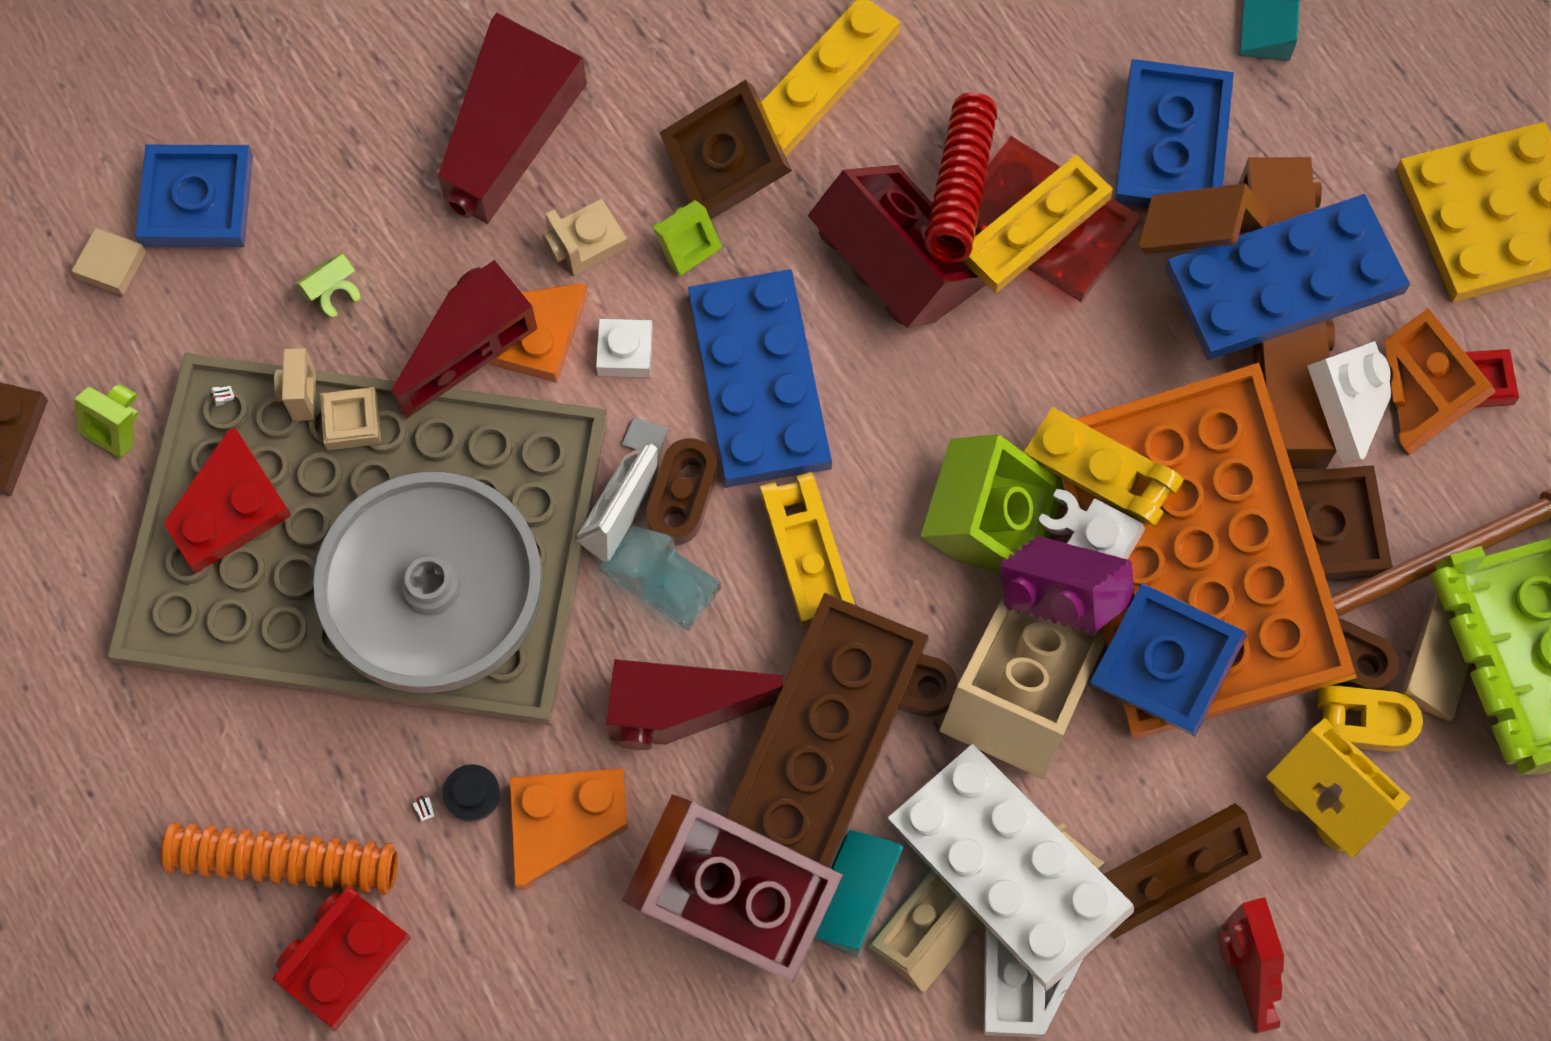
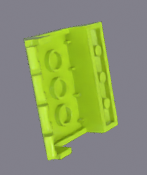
[1430,538,1551,775]

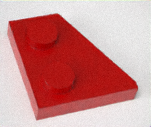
[163,427,291,574]
[1218,897,1284,1034]

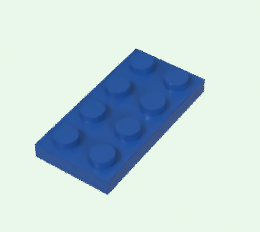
[1165,194,1410,361]
[688,269,832,488]

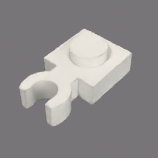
[1039,489,1145,559]

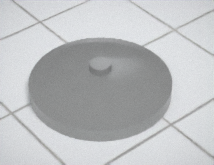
[313,472,543,693]

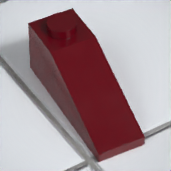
[391,260,538,419]
[606,659,783,750]

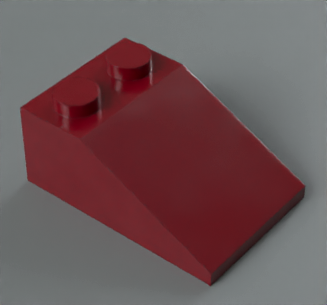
[622,794,843,983]

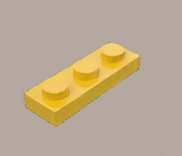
[963,154,1113,294]

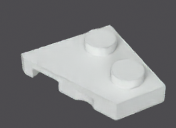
[1307,341,1392,465]
[983,926,1083,1038]

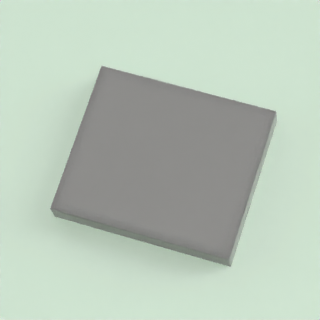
[622,417,669,458]

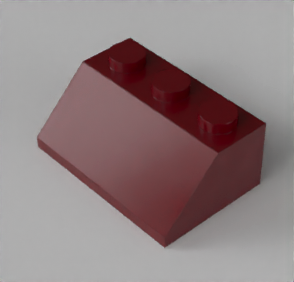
[807,165,986,328]

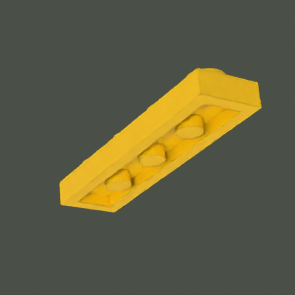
[761,0,901,157]

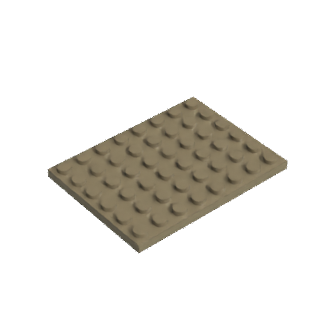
[107,353,608,726]

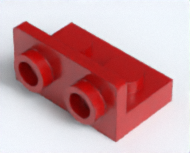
[272,886,411,1031]

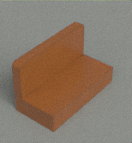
[1139,184,1269,254]

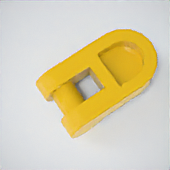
[1317,686,1423,752]

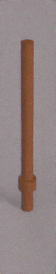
[1331,489,1551,617]

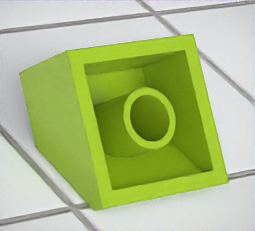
[920,434,1064,574]

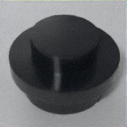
[442,764,500,822]

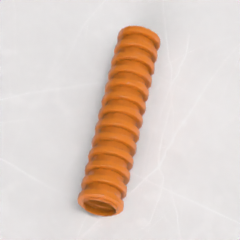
[160,822,398,895]

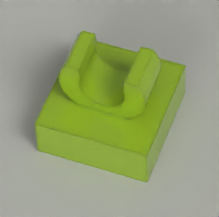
[653,200,723,276]
[293,253,360,318]
[74,384,139,459]

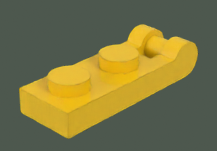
[1024,407,1184,527]
[759,472,855,628]

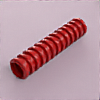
[925,92,997,263]

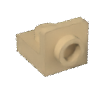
[542,199,628,276]

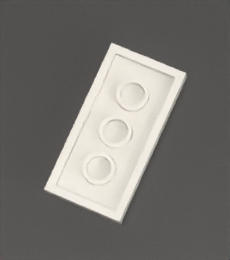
[888,744,1134,991]

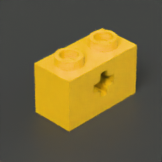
[1266,718,1411,859]

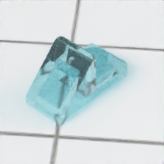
[600,526,721,631]

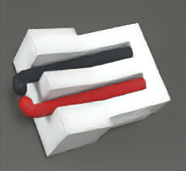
[210,386,234,406]
[413,796,435,821]

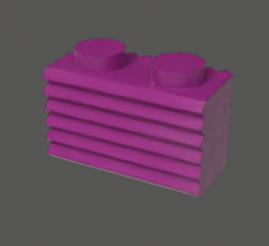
[1000,536,1135,635]

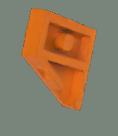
[488,283,588,383]
[1384,308,1496,455]
[510,768,628,890]

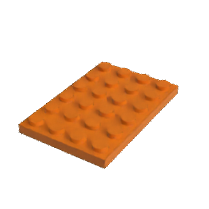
[1061,363,1357,739]

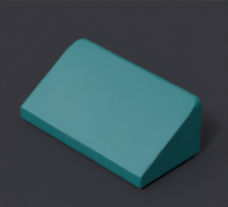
[1239,0,1300,61]
[814,829,904,958]

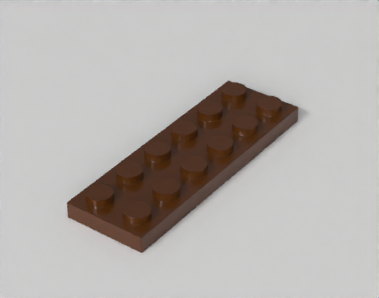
[726,593,929,869]

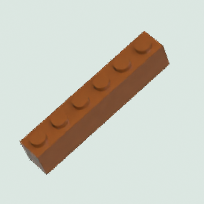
[1239,157,1337,469]

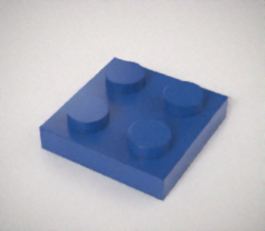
[135,144,253,247]
[1090,583,1247,737]

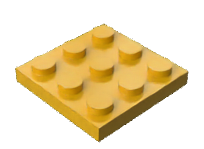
[1396,121,1551,303]

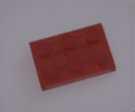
[975,136,1141,303]

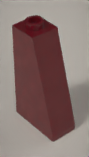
[438,12,587,224]

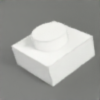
[596,319,653,377]

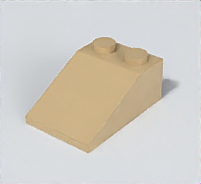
[939,597,1106,779]

